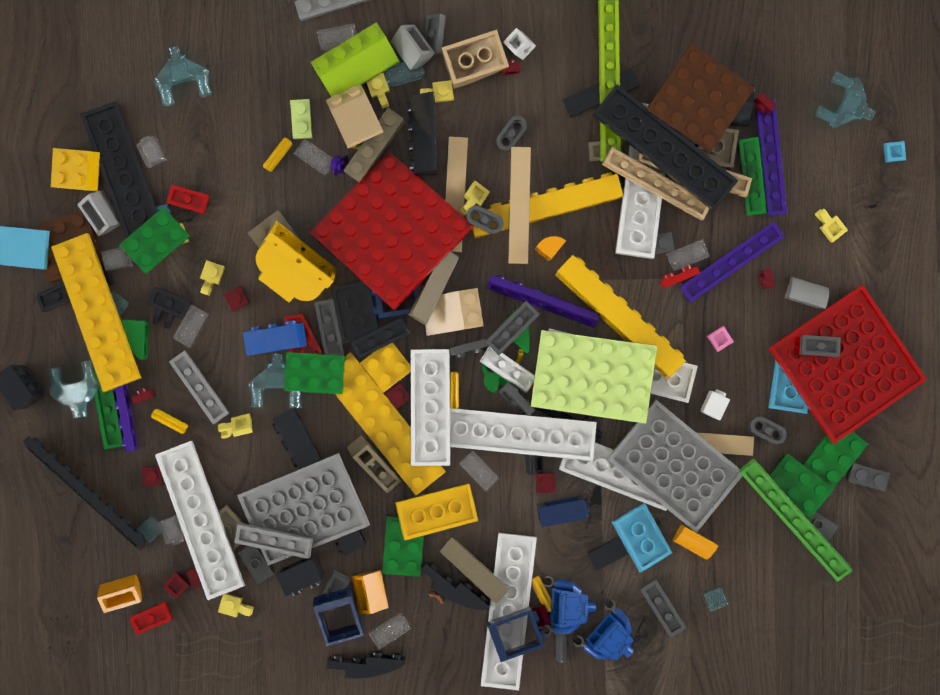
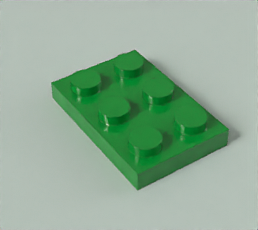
[119,207,190,274]
[284,352,345,394]
[802,431,868,488]
[769,453,834,519]
[382,515,424,577]

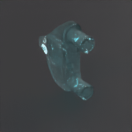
[154,46,212,106]
[814,71,876,128]
[248,354,302,408]
[48,360,100,418]

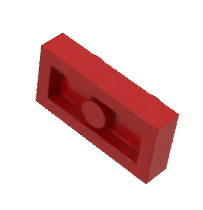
[166,185,210,214]
[659,265,700,289]
[129,601,174,635]

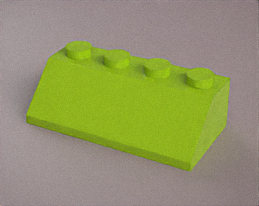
[311,22,399,97]

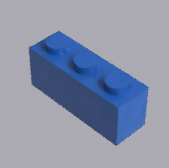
[243,320,307,356]

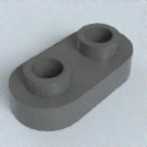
[496,116,527,152]
[466,206,503,234]
[749,416,787,444]

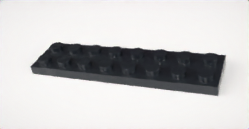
[592,84,739,212]
[80,101,158,238]
[23,436,145,551]

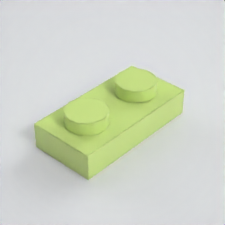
[290,99,313,140]

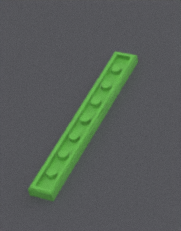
[739,458,853,582]

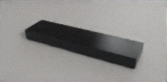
[563,68,640,118]
[35,265,115,312]

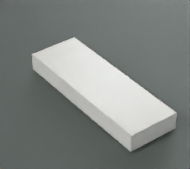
[479,347,535,393]

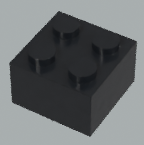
[0,365,44,411]
[276,553,325,597]

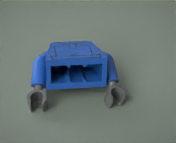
[541,576,596,636]
[573,599,633,660]

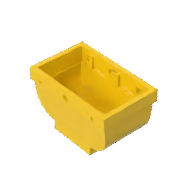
[256,221,337,303]

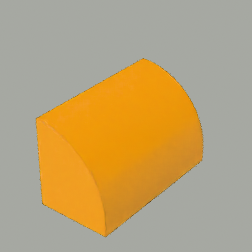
[534,236,566,261]
[672,524,718,560]
[351,570,389,614]
[97,574,142,613]

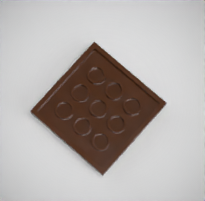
[646,44,755,153]

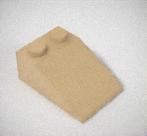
[442,30,509,89]
[326,84,383,148]
[425,288,484,336]

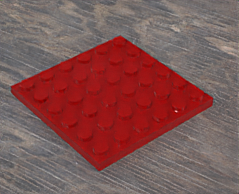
[309,151,474,310]
[768,284,927,444]

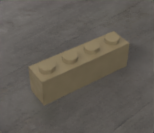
[343,108,405,183]

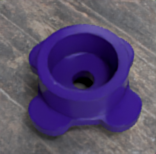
[330,155,349,175]

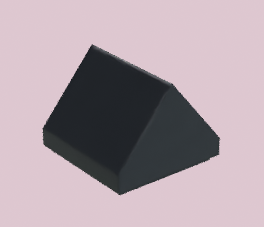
[525,454,543,475]

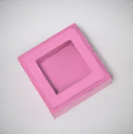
[707,326,734,352]

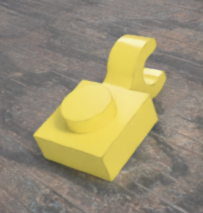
[366,73,390,109]
[420,80,454,103]
[459,181,490,216]
[815,208,848,242]
[200,260,225,296]
[218,413,253,439]
[218,593,254,617]

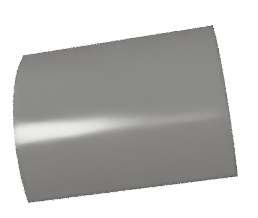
[390,24,435,70]
[77,190,121,236]
[785,277,829,309]

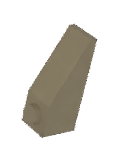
[347,435,401,493]

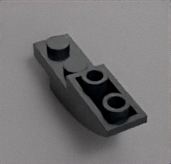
[421,561,490,610]
[327,651,406,679]

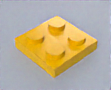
[360,343,411,393]

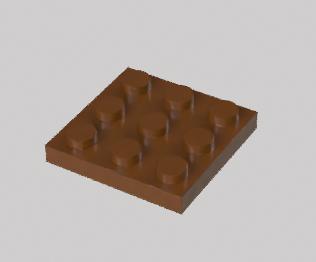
[30,211,105,283]

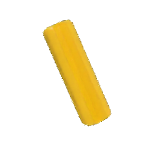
[263,138,293,172]
[450,372,459,409]
[151,409,188,434]
[531,576,552,612]

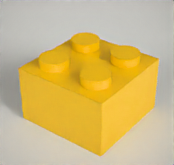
[51,148,100,191]

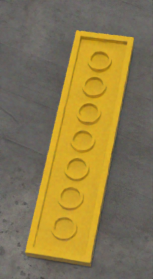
[51,233,141,392]
[335,352,446,495]

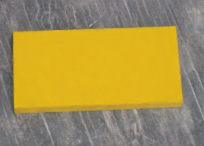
[395,483,478,540]

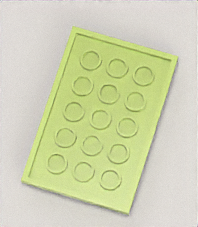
[531,330,657,424]

